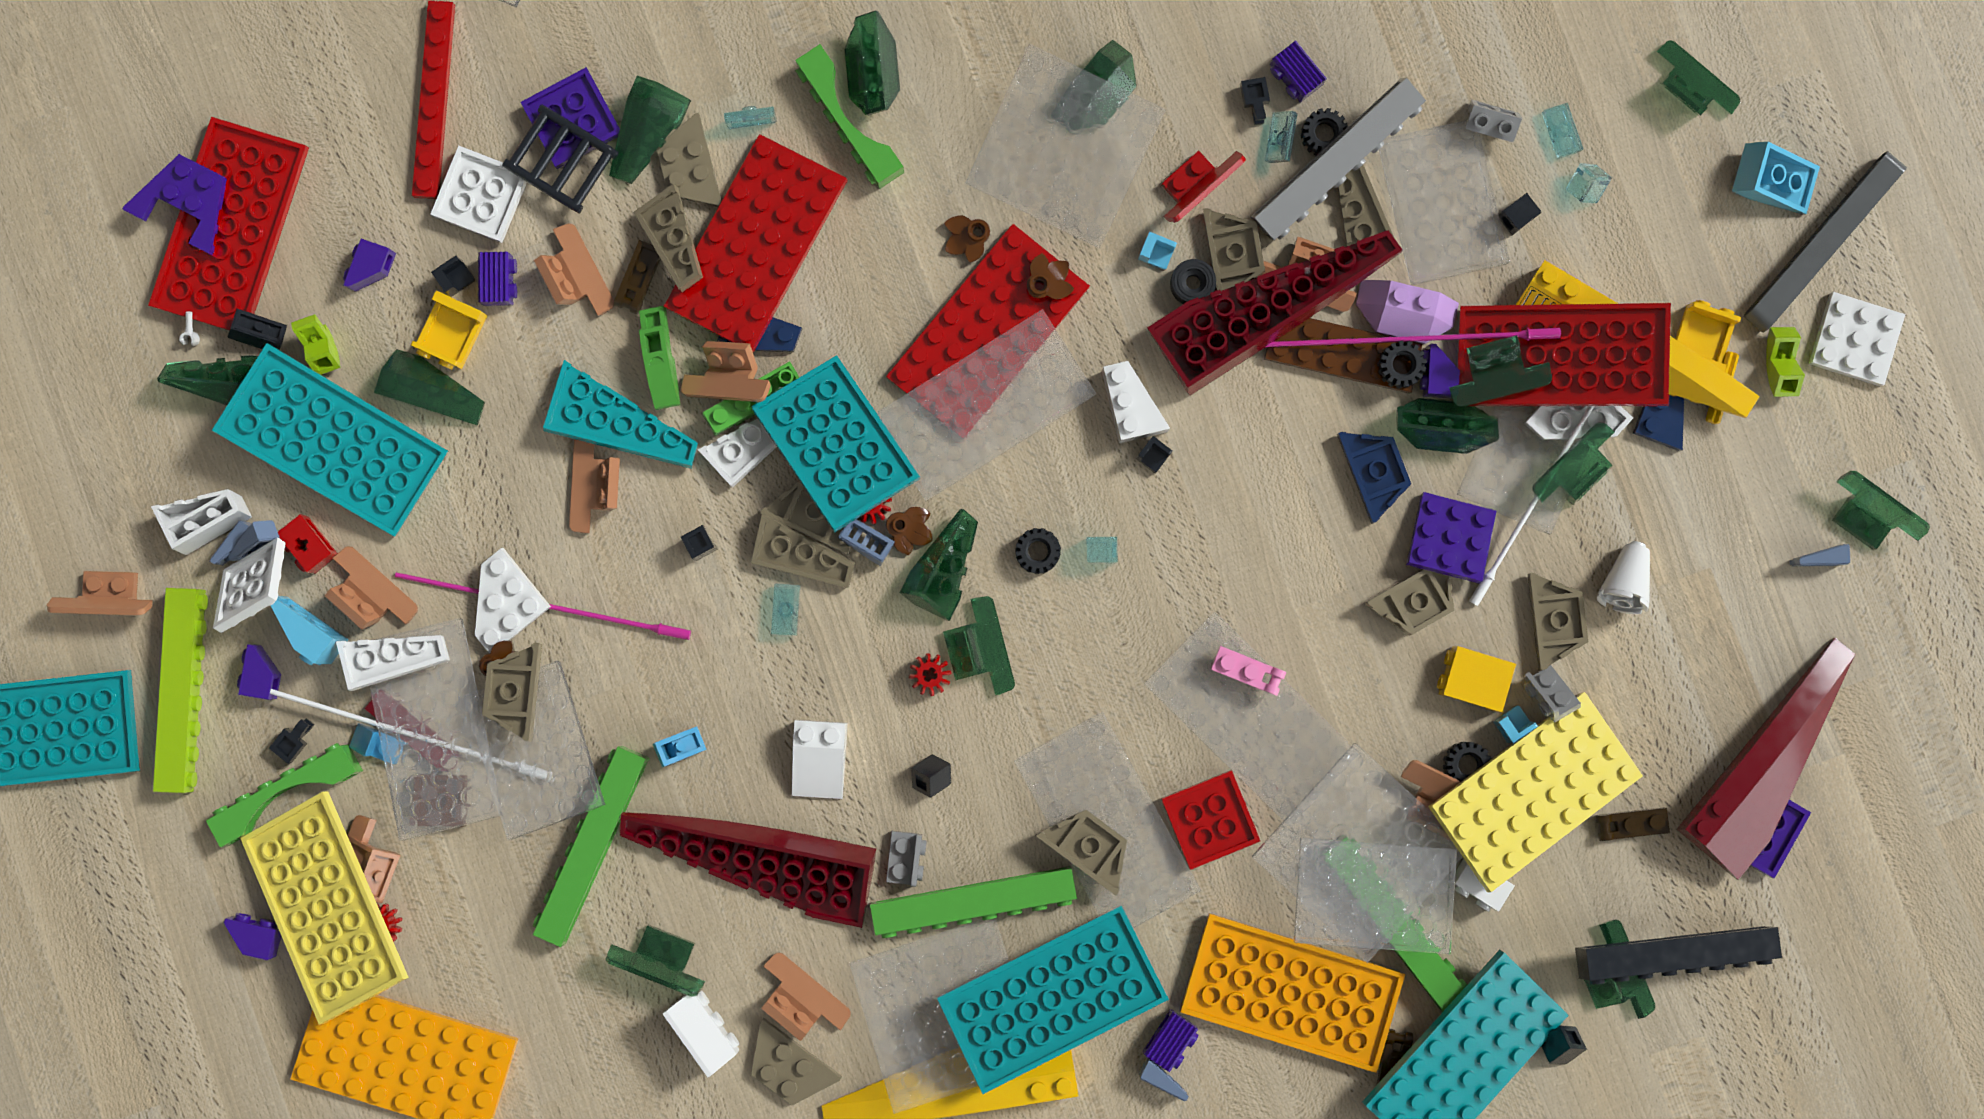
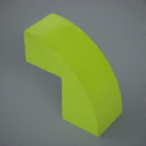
[1766,327,1805,397]

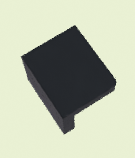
[1497,193,1541,236]
[431,255,475,297]
[1136,436,1173,474]
[681,525,718,561]
[911,754,951,798]
[1541,1025,1587,1065]

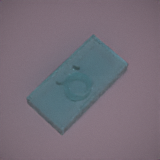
[1542,103,1583,159]
[724,106,777,129]
[1265,111,1298,163]
[771,584,801,636]

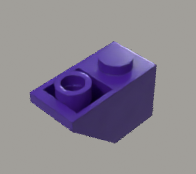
[343,238,396,292]
[1419,343,1460,399]
[237,644,281,700]
[224,913,281,960]

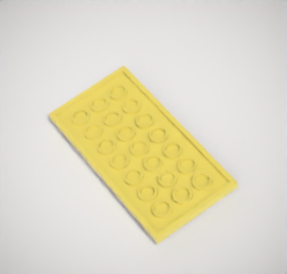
[1428,692,1643,892]
[240,791,409,1025]

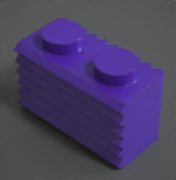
[1270,40,1327,103]
[478,251,518,306]
[1143,1009,1199,1072]

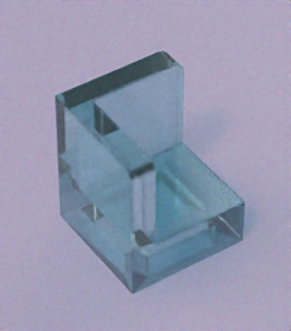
[1566,163,1612,203]
[1086,537,1118,564]

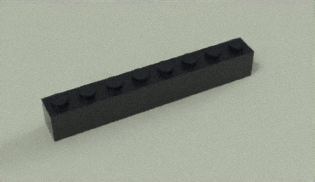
[1575,926,1782,984]

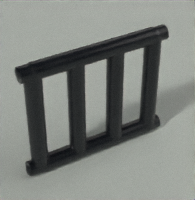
[502,104,619,214]

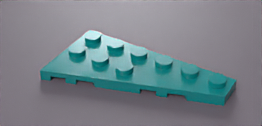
[543,360,698,469]

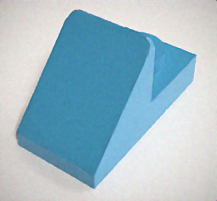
[349,723,406,765]
[653,726,707,767]

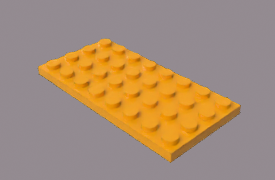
[1180,913,1405,1073]
[290,995,519,1119]

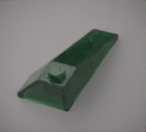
[609,75,691,184]
[374,349,485,426]
[157,355,258,405]
[899,509,978,621]

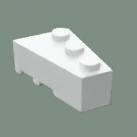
[1102,361,1170,443]
[151,489,252,555]

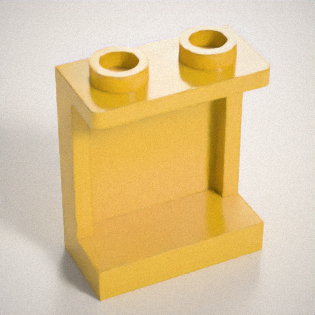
[411,290,487,370]
[1675,300,1741,371]
[1437,646,1516,712]

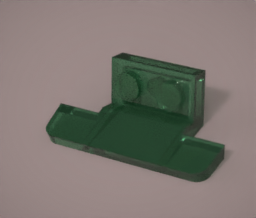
[1656,40,1740,116]
[1449,335,1552,407]
[1532,422,1615,506]
[1832,471,1930,550]
[943,596,1015,696]
[1576,919,1655,1019]
[606,925,705,997]

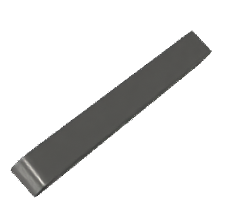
[1743,151,1907,333]

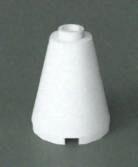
[1597,541,1650,614]

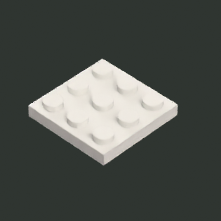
[430,145,527,243]
[1809,292,1905,386]
[213,537,285,633]

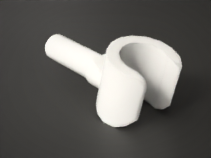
[179,311,200,346]

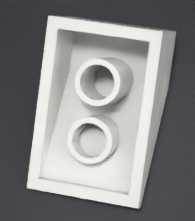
[792,720,848,799]

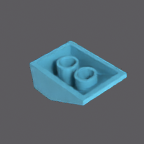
[1732,141,1820,214]
[270,596,349,665]

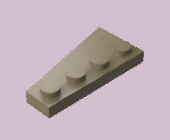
[1338,165,1394,246]
[634,183,703,292]
[751,513,855,588]

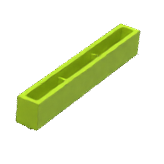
[153,588,208,793]

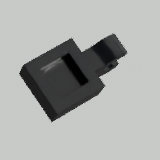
[1240,77,1270,125]
[269,718,315,764]

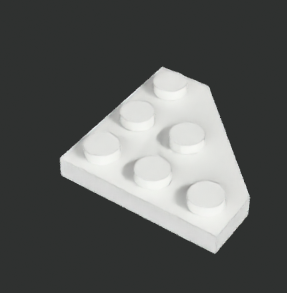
[1524,406,1633,440]
[475,548,551,653]

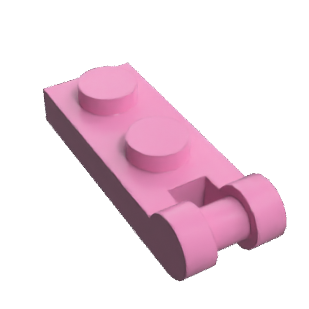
[1210,646,1287,696]

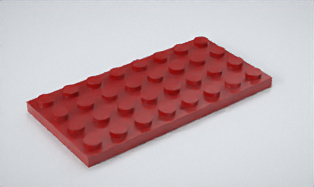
[148,117,309,331]
[664,134,848,352]
[886,224,1090,441]
[1457,303,1671,406]

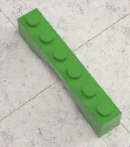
[795,44,904,189]
[206,743,363,848]

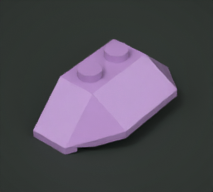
[1356,280,1459,344]

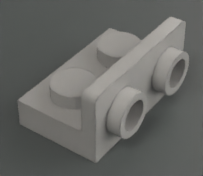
[1466,99,1522,142]
[1524,665,1581,723]
[886,830,927,887]

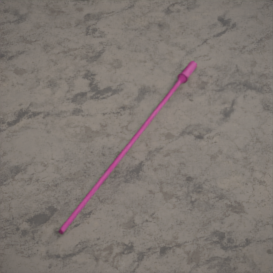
[1266,328,1561,347]
[395,572,691,640]

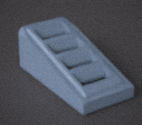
[838,519,895,566]
[210,520,251,566]
[228,520,280,561]
[1790,544,1850,567]
[1139,1057,1189,1102]

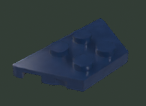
[1337,432,1412,524]

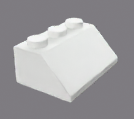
[663,988,740,1077]

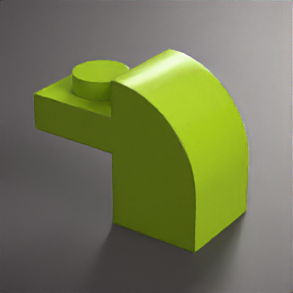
[291,314,341,375]

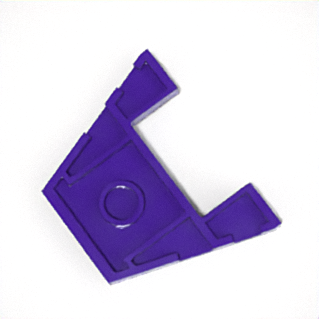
[122,154,227,255]

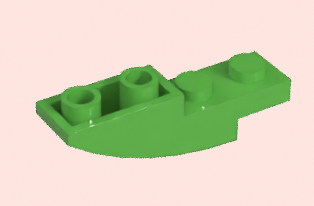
[639,306,680,410]
[702,361,799,436]

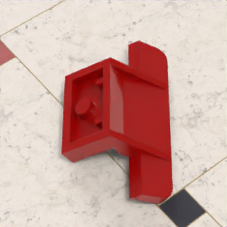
[1161,150,1246,223]

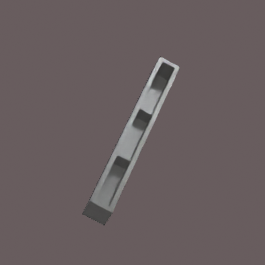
[1251,78,1426,240]

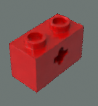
[278,514,338,574]

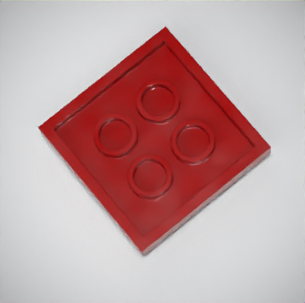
[1161,770,1261,870]

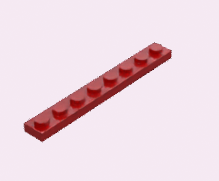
[412,0,455,199]

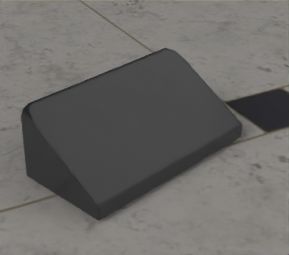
[227,309,287,350]

